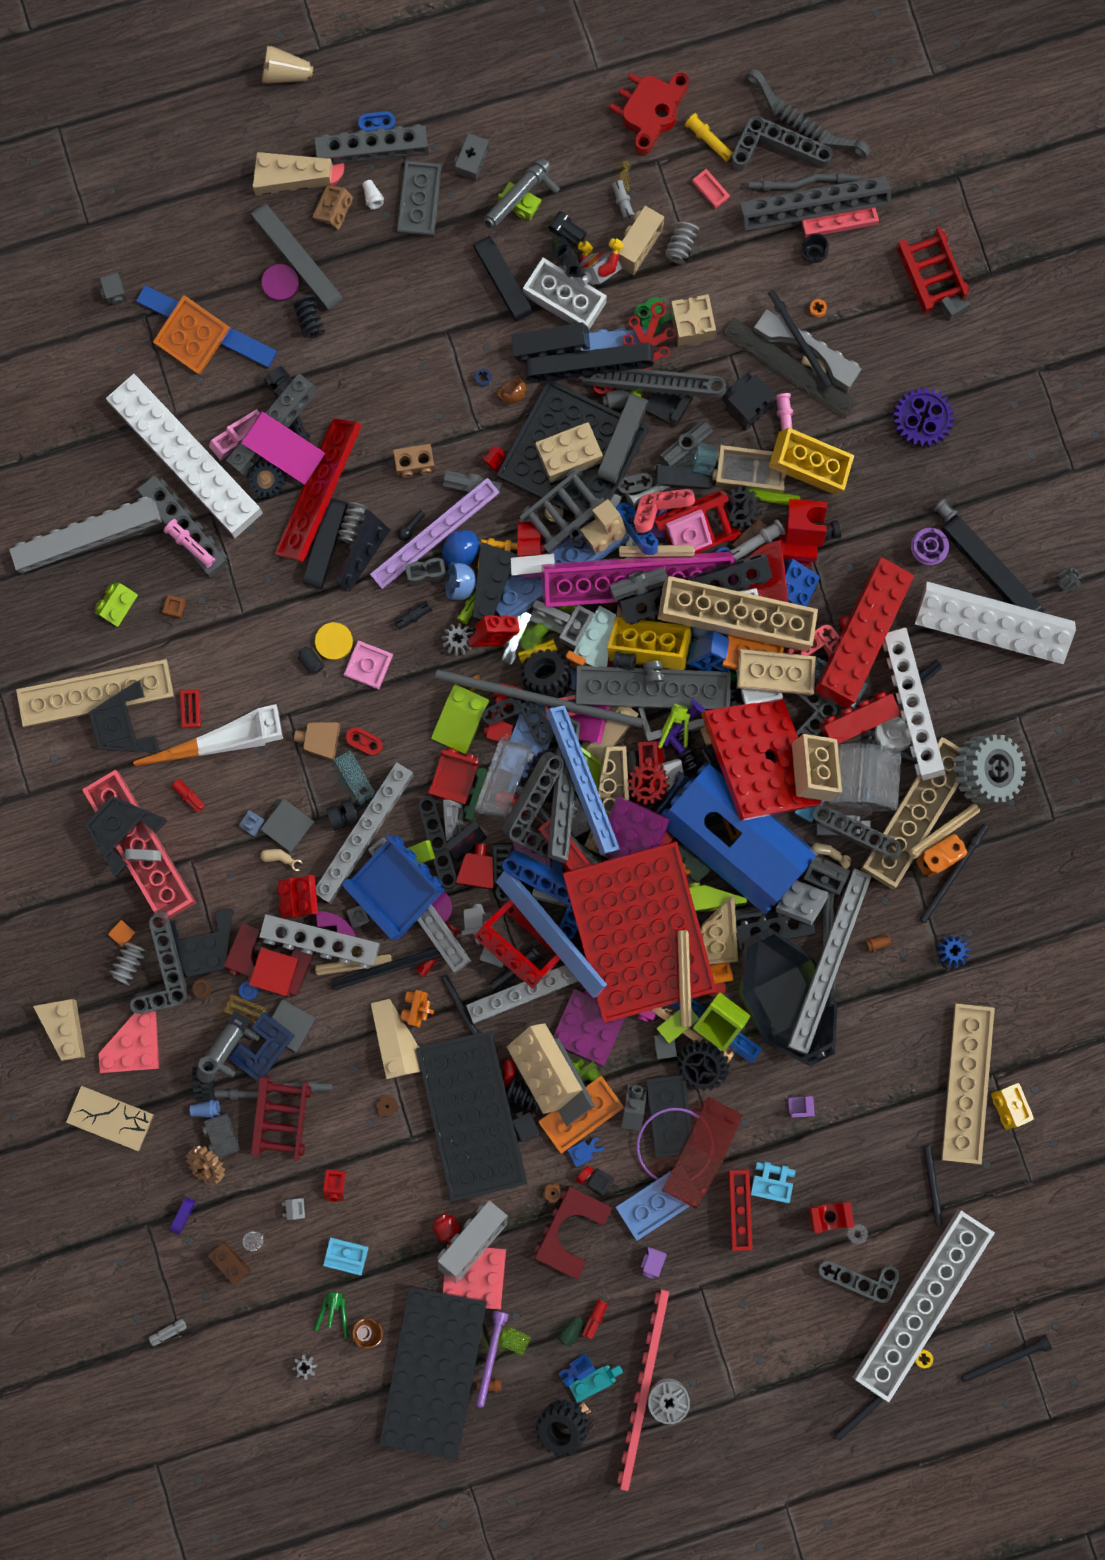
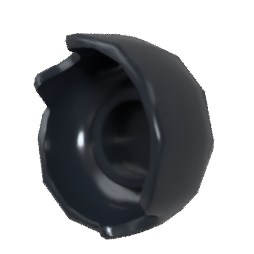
[800,233,829,264]

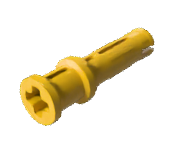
[684,113,733,162]

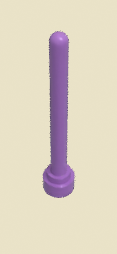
[476,1311,509,1408]

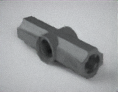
[660,420,713,466]
[443,471,502,500]

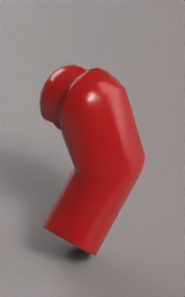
[503,1058,517,1088]

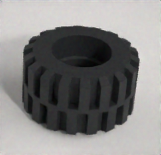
[521,649,572,698]
[535,1399,590,1457]

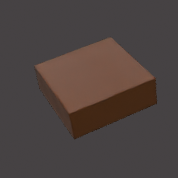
[162,595,186,619]

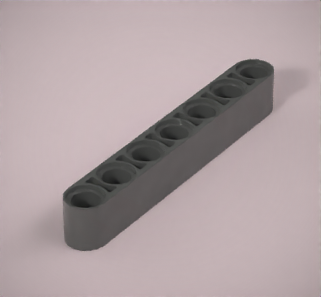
[250,202,343,311]

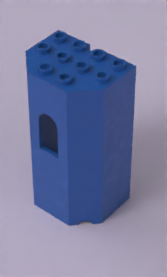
[661,762,817,914]

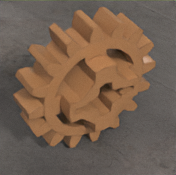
[186,1145,225,1186]

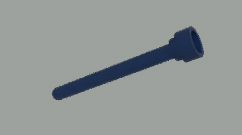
[654,771,691,815]

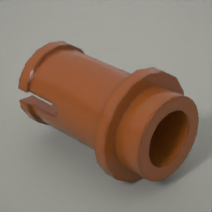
[865,934,892,953]
[477,1377,502,1394]

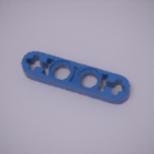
[616,503,658,555]

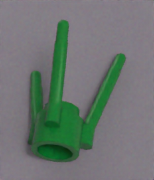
[314,1292,348,1340]

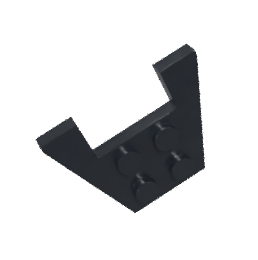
[89,680,160,753]
[85,796,167,877]
[160,908,234,977]

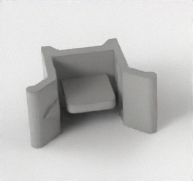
[462,904,492,945]

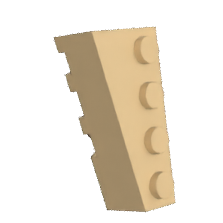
[253,152,333,196]
[597,745,629,819]

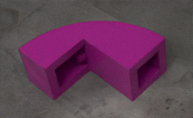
[316,911,360,949]

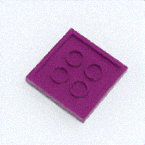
[597,796,670,858]
[553,989,625,1066]

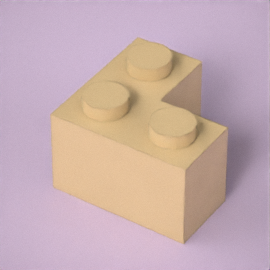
[580,499,627,554]

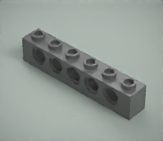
[315,124,429,164]
[226,373,319,477]
[137,475,228,578]

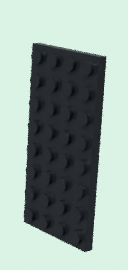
[416,1030,528,1202]
[379,1286,487,1460]

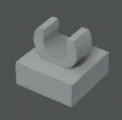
[282,1198,305,1220]

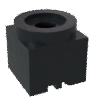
[721,373,776,431]

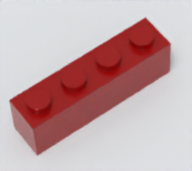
[819,691,901,744]
[728,1169,752,1251]

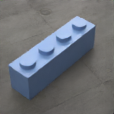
[584,327,647,351]

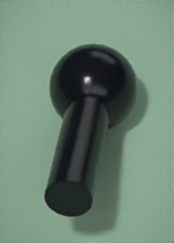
[397,510,426,541]

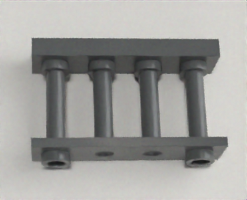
[520,468,605,554]

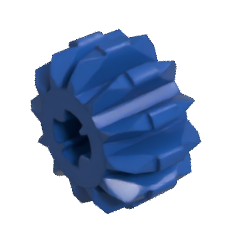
[937,935,971,968]

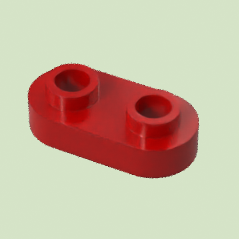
[346,727,383,756]

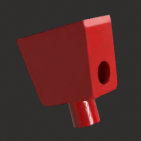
[456,844,494,890]

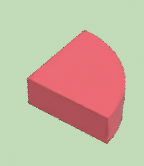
[330,163,344,185]

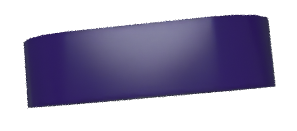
[170,1197,196,1235]

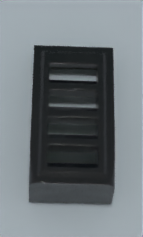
[493,843,513,883]

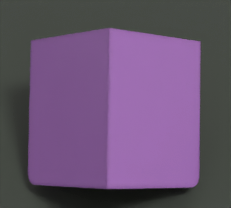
[788,1096,815,1118]

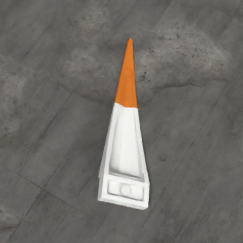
[133,704,283,766]

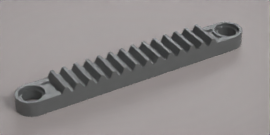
[579,369,727,398]

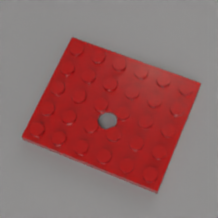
[701,699,823,821]

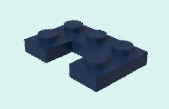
[229,1012,295,1082]

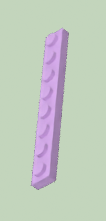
[370,478,500,589]

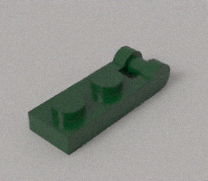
[463,768,488,823]

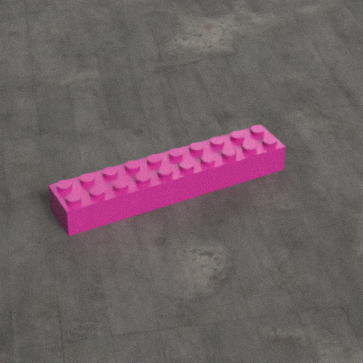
[541,552,735,607]

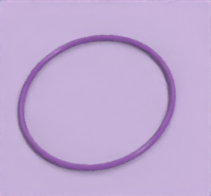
[637,1108,713,1180]

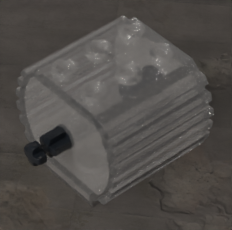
[829,730,902,811]

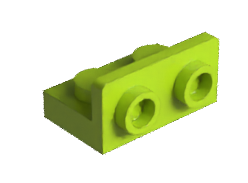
[498,182,541,220]

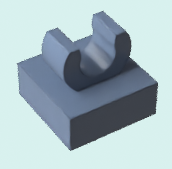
[239,810,266,837]

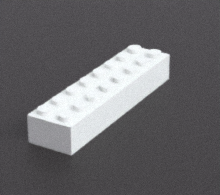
[915,582,1076,664]

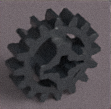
[724,486,763,528]

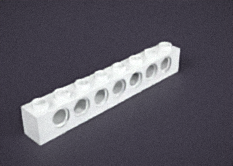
[883,628,946,781]

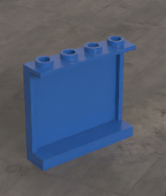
[341,835,445,940]

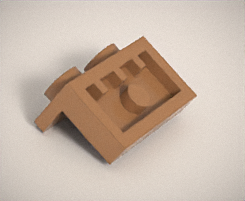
[313,184,353,229]

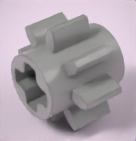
[292,1354,318,1380]

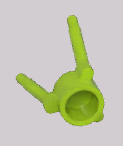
[658,704,691,749]

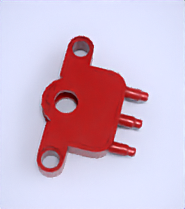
[609,72,689,156]

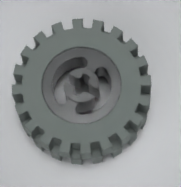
[954,735,1026,803]

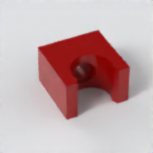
[786,499,827,546]
[807,1201,854,1233]

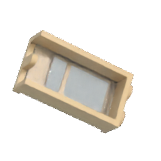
[712,445,786,493]

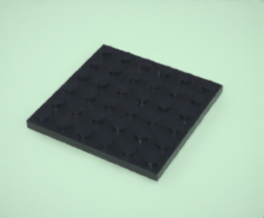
[497,380,649,523]

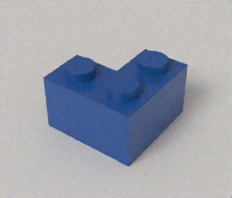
[687,632,730,672]

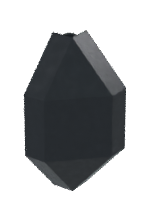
[739,927,837,1067]

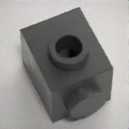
[100,273,127,305]

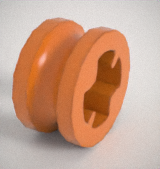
[810,299,827,318]

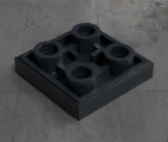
[445,821,487,862]

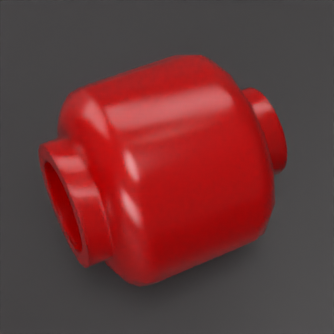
[432,1213,461,1244]

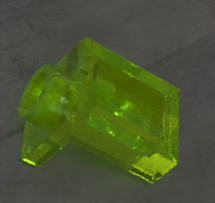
[500,1327,531,1356]

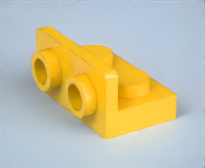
[991,1083,1034,1130]

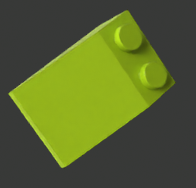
[431,684,490,754]
[688,883,747,913]

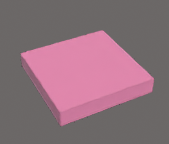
[666,509,713,551]
[344,640,393,690]

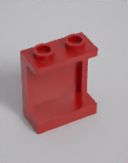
[428,748,479,806]

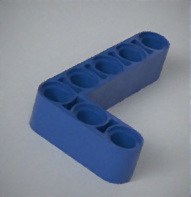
[502,851,578,940]

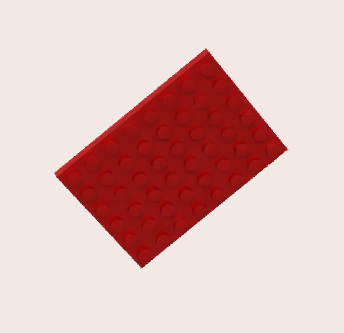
[563,841,717,1023]

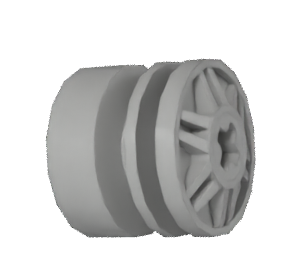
[647,1378,690,1424]

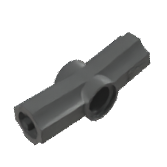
[609,567,668,601]

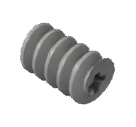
[665,222,699,265]
[338,502,368,544]
[109,942,147,986]

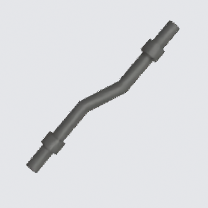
[748,172,860,191]
[214,1081,332,1100]

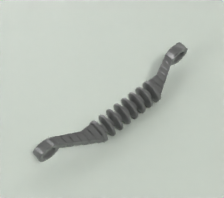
[745,68,871,159]

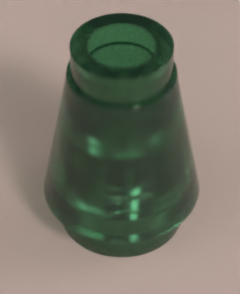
[557,1316,584,1347]

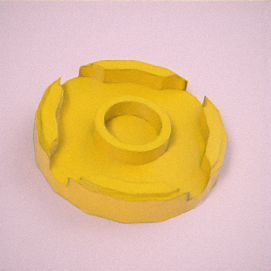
[315,622,353,661]

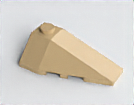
[581,706,639,762]
[371,999,421,1079]

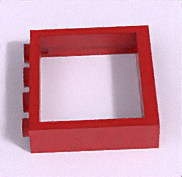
[474,899,561,989]

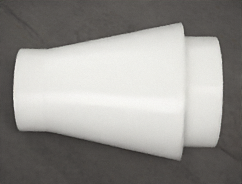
[362,180,384,209]

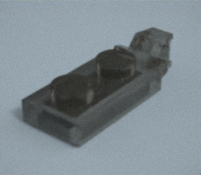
[499,612,531,664]

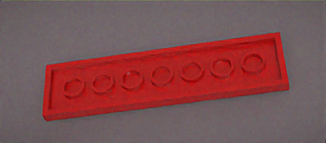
[275,418,362,562]

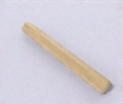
[908,804,980,859]
[678,930,692,1027]

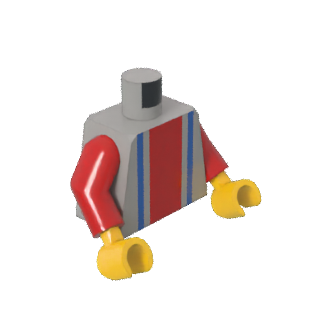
[576,238,624,287]

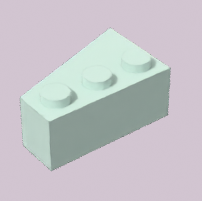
[573,606,616,667]

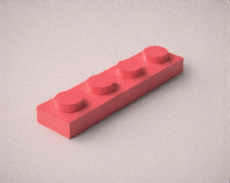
[801,207,879,238]

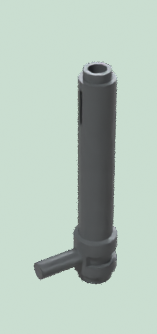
[483,158,560,229]

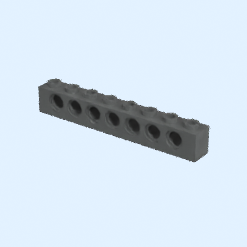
[740,176,891,231]

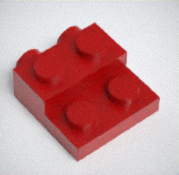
[468,615,520,646]
[277,875,318,919]

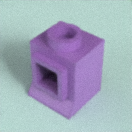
[641,1246,667,1279]

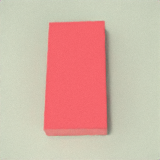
[692,169,730,210]

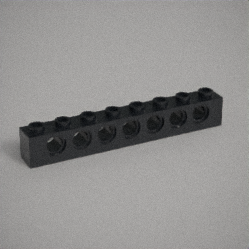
[618,553,773,625]

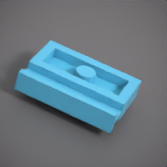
[323,1237,369,1275]

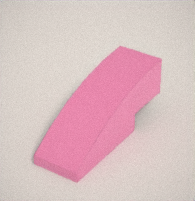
[209,409,260,461]

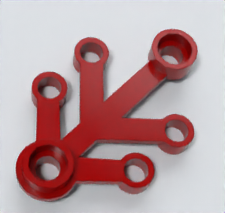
[622,302,676,370]

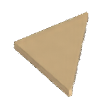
[700,896,738,965]

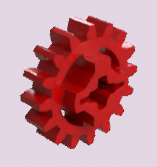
[627,762,670,804]

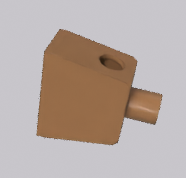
[294,722,340,761]

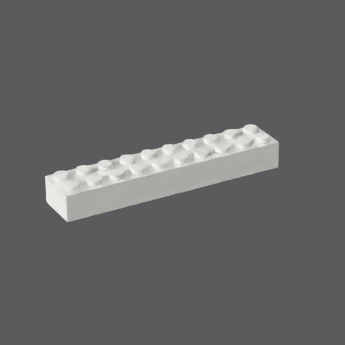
[106,374,263,538]
[853,1210,995,1402]

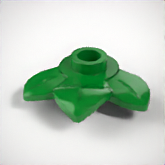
[634,297,671,334]

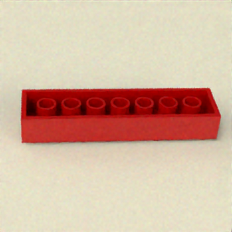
[814,557,915,709]

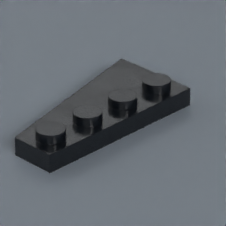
[335,509,390,592]
[473,542,517,621]

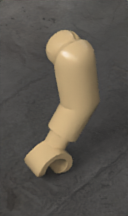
[811,843,851,869]
[260,849,302,872]

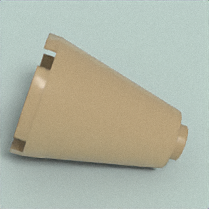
[262,45,313,83]

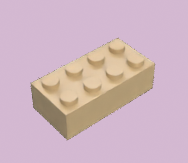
[507,1023,582,1114]

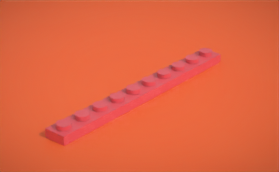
[617,1289,669,1491]

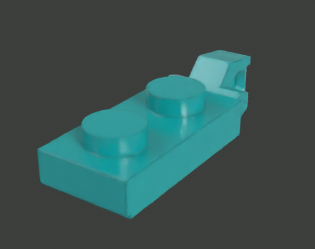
[569,1364,623,1403]

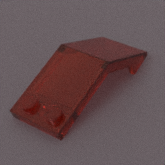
[662,1097,743,1209]

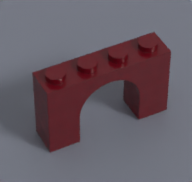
[224,923,315,998]
[533,1186,612,1280]

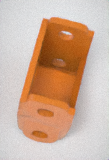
[916,834,967,878]

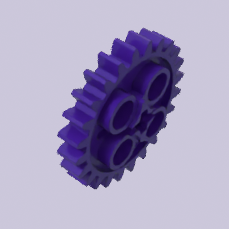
[893,387,955,448]

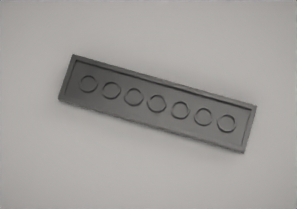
[576,666,731,711]

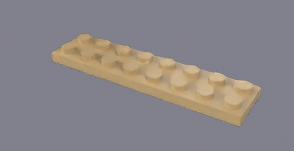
[16,659,174,728]
[941,1004,995,1164]

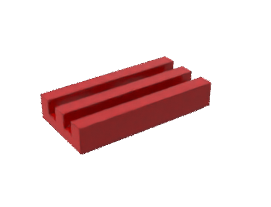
[180,689,201,729]

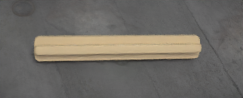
[619,545,695,557]
[315,954,392,975]

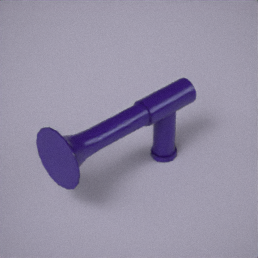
[663,699,706,755]

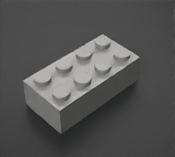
[437,1201,508,1284]

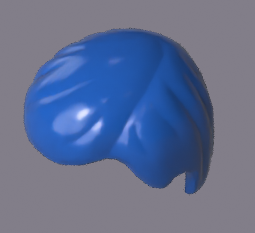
[442,530,480,566]

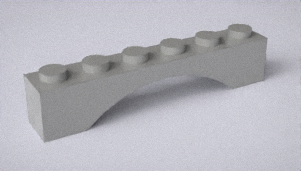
[753,309,861,392]

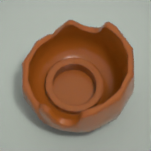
[497,378,527,404]
[351,1318,383,1349]

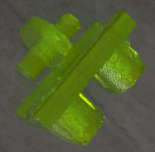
[521,622,549,650]
[571,1059,600,1082]

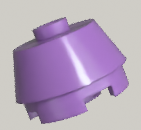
[911,528,949,565]

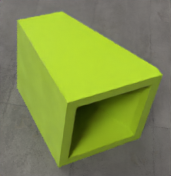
[693,992,751,1052]

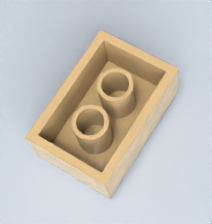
[618,206,664,276]
[536,422,603,483]
[792,734,842,801]

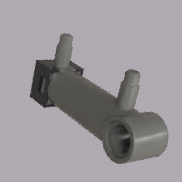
[196,1011,260,1083]

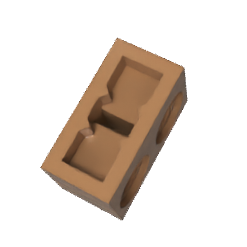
[393,444,435,478]

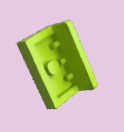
[95,581,138,627]

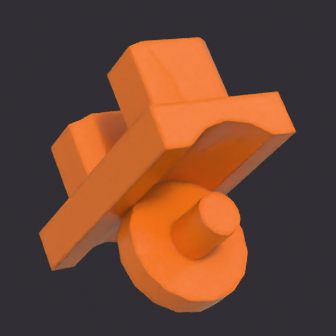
[400,990,434,1027]

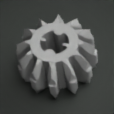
[442,623,473,656]

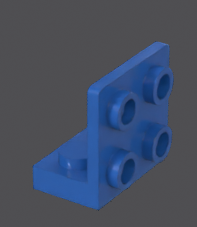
[784,559,820,607]

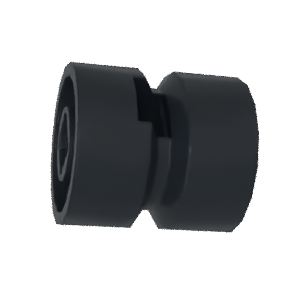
[264,366,293,398]
[326,798,359,831]

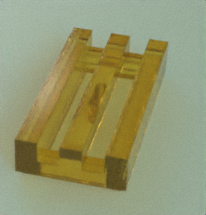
[224,994,268,1024]

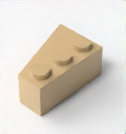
[33,999,85,1061]

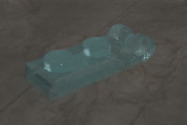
[334,750,376,806]

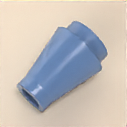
[190,1100,220,1118]

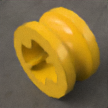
[915,1349,933,1368]

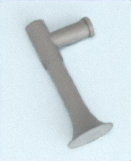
[625,464,671,509]

